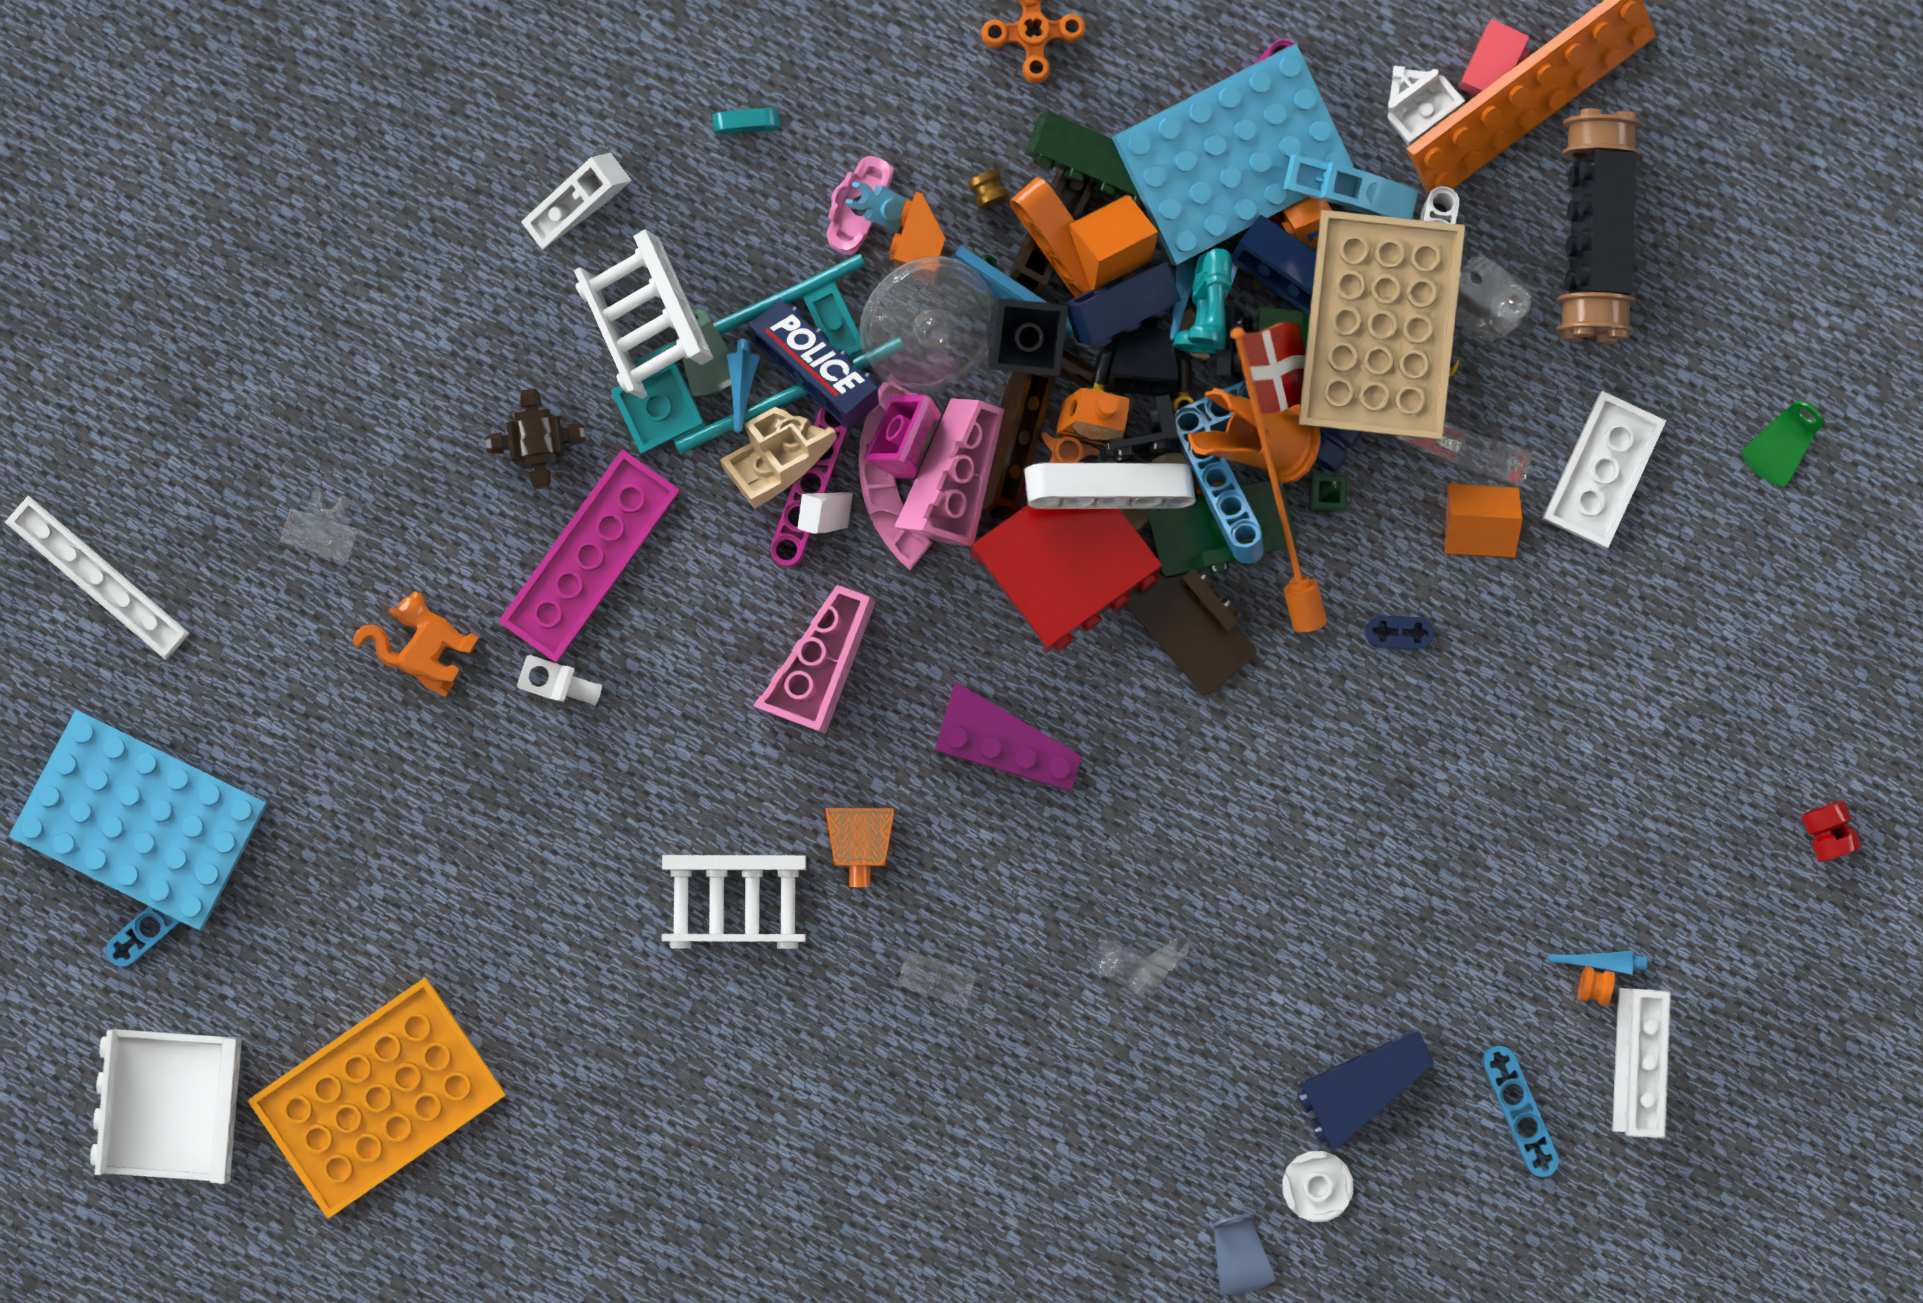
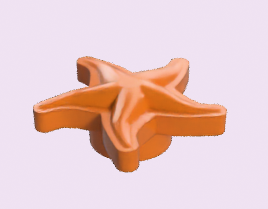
[1040,432,1100,463]

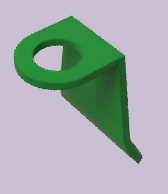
[1741,401,1825,487]

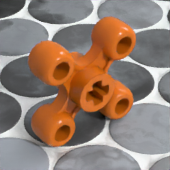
[981,0,1086,85]

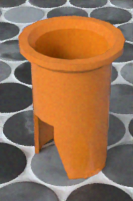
[1188,388,1321,484]

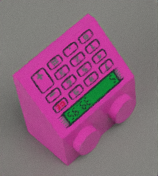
[864,395,941,478]

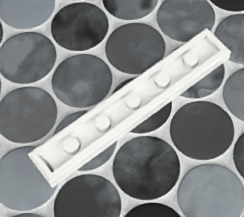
[5,496,190,660]

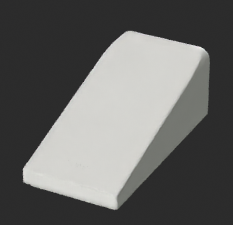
[798,492,853,534]

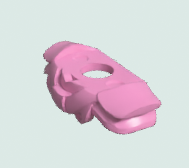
[827,156,894,255]

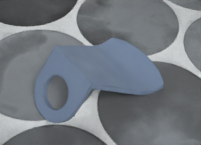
[1214,1214,1276,1295]

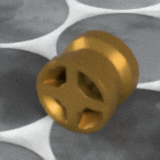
[967,169,1010,210]

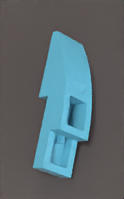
[1283,154,1418,219]

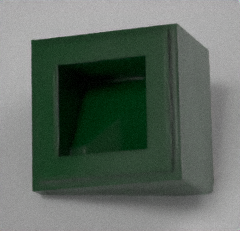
[1309,474,1348,513]

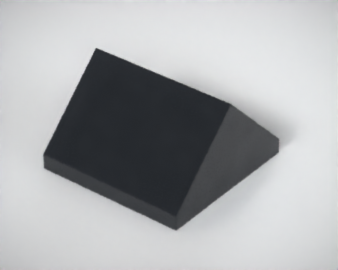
[987,298,1068,377]

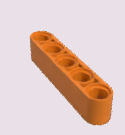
[1010,177,1091,298]

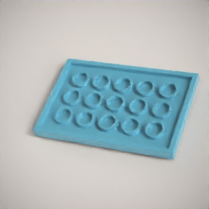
[1111,43,1354,266]
[8,710,268,932]

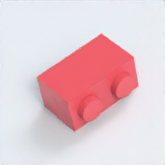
[1458,19,1531,97]

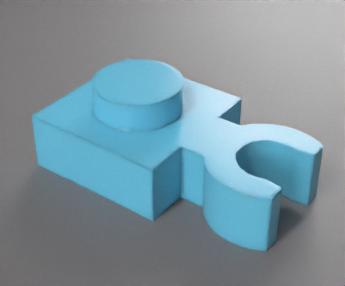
[845,182,910,232]

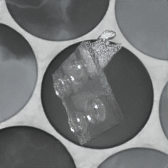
[1088,936,1189,996]

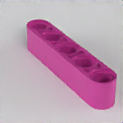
[770,407,848,568]

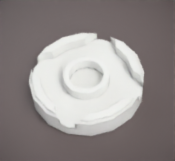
[1282,1151,1353,1222]

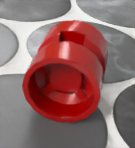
[1800,800,1862,862]

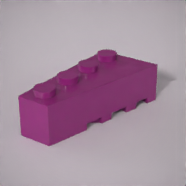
[934,682,1082,792]

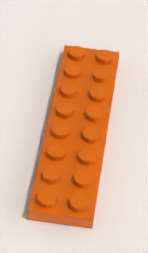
[1406,0,1656,196]

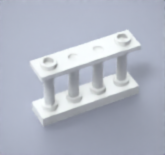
[574,229,714,399]
[662,855,807,949]
[1612,988,1670,1138]

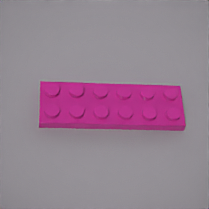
[498,449,680,663]

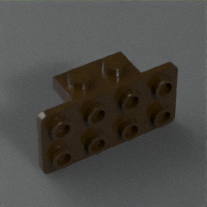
[1125,555,1257,695]

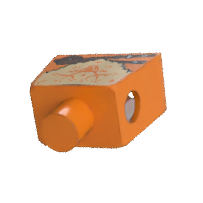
[1056,388,1130,446]

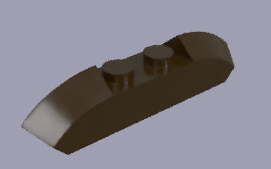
[1009,169,1095,295]
[983,372,1055,523]

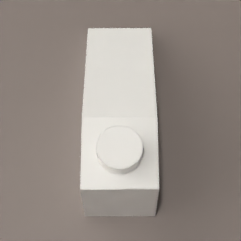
[521,153,632,249]

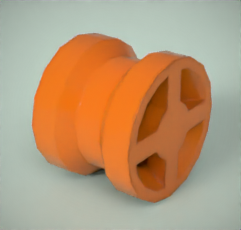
[1577,966,1615,1007]

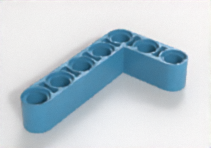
[1174,380,1264,564]

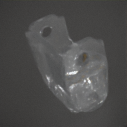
[1455,254,1534,343]

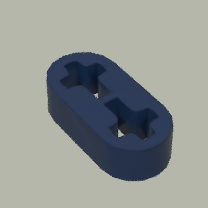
[1365,615,1434,650]

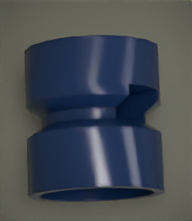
[1314,427,1363,474]

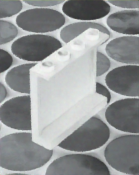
[90,1029,242,1184]

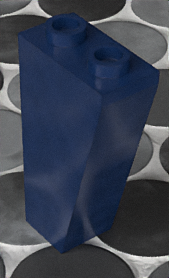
[1297,1030,1434,1150]

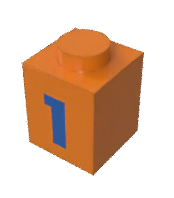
[1280,197,1333,249]

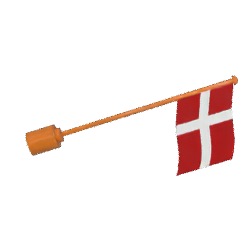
[1231,322,1327,632]

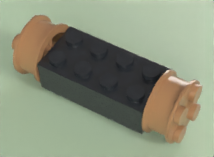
[1556,108,1642,344]

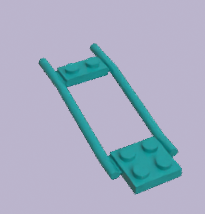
[610,253,906,455]

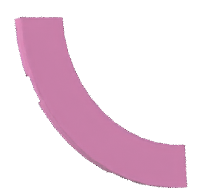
[859,373,933,571]

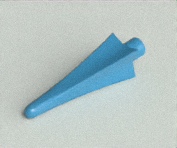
[1170,257,1196,341]
[727,339,760,433]
[1547,950,1647,975]

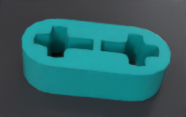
[712,108,780,135]

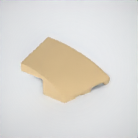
[720,407,837,509]

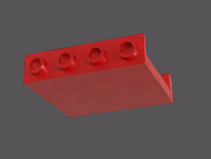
[969,505,1162,654]

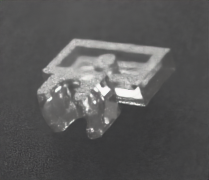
[279,488,360,564]

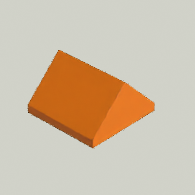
[1068,195,1158,290]
[1444,483,1522,558]

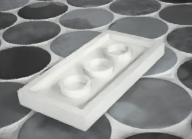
[1542,391,1666,549]

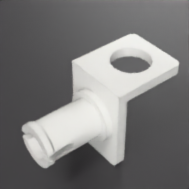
[517,655,602,706]

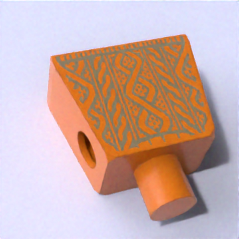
[826,808,894,887]

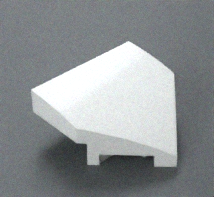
[1388,66,1465,146]

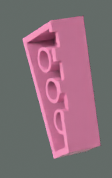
[894,398,1004,547]
[753,585,876,734]

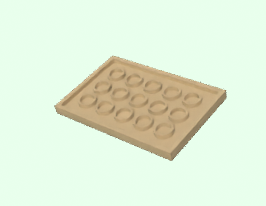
[1298,210,1465,440]

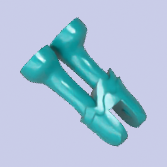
[1173,249,1232,354]

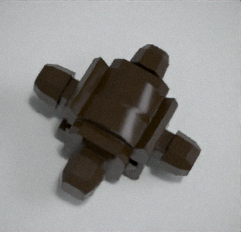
[485,389,586,489]

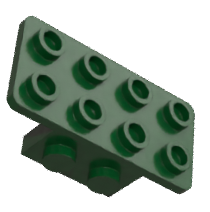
[1147,479,1297,577]

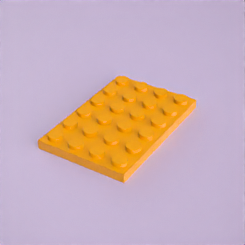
[247,977,507,1219]

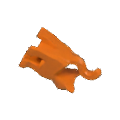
[353,591,479,697]

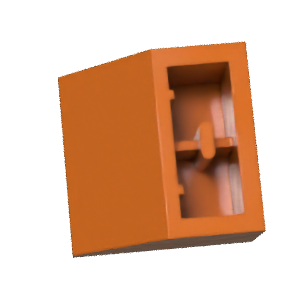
[889,192,945,283]

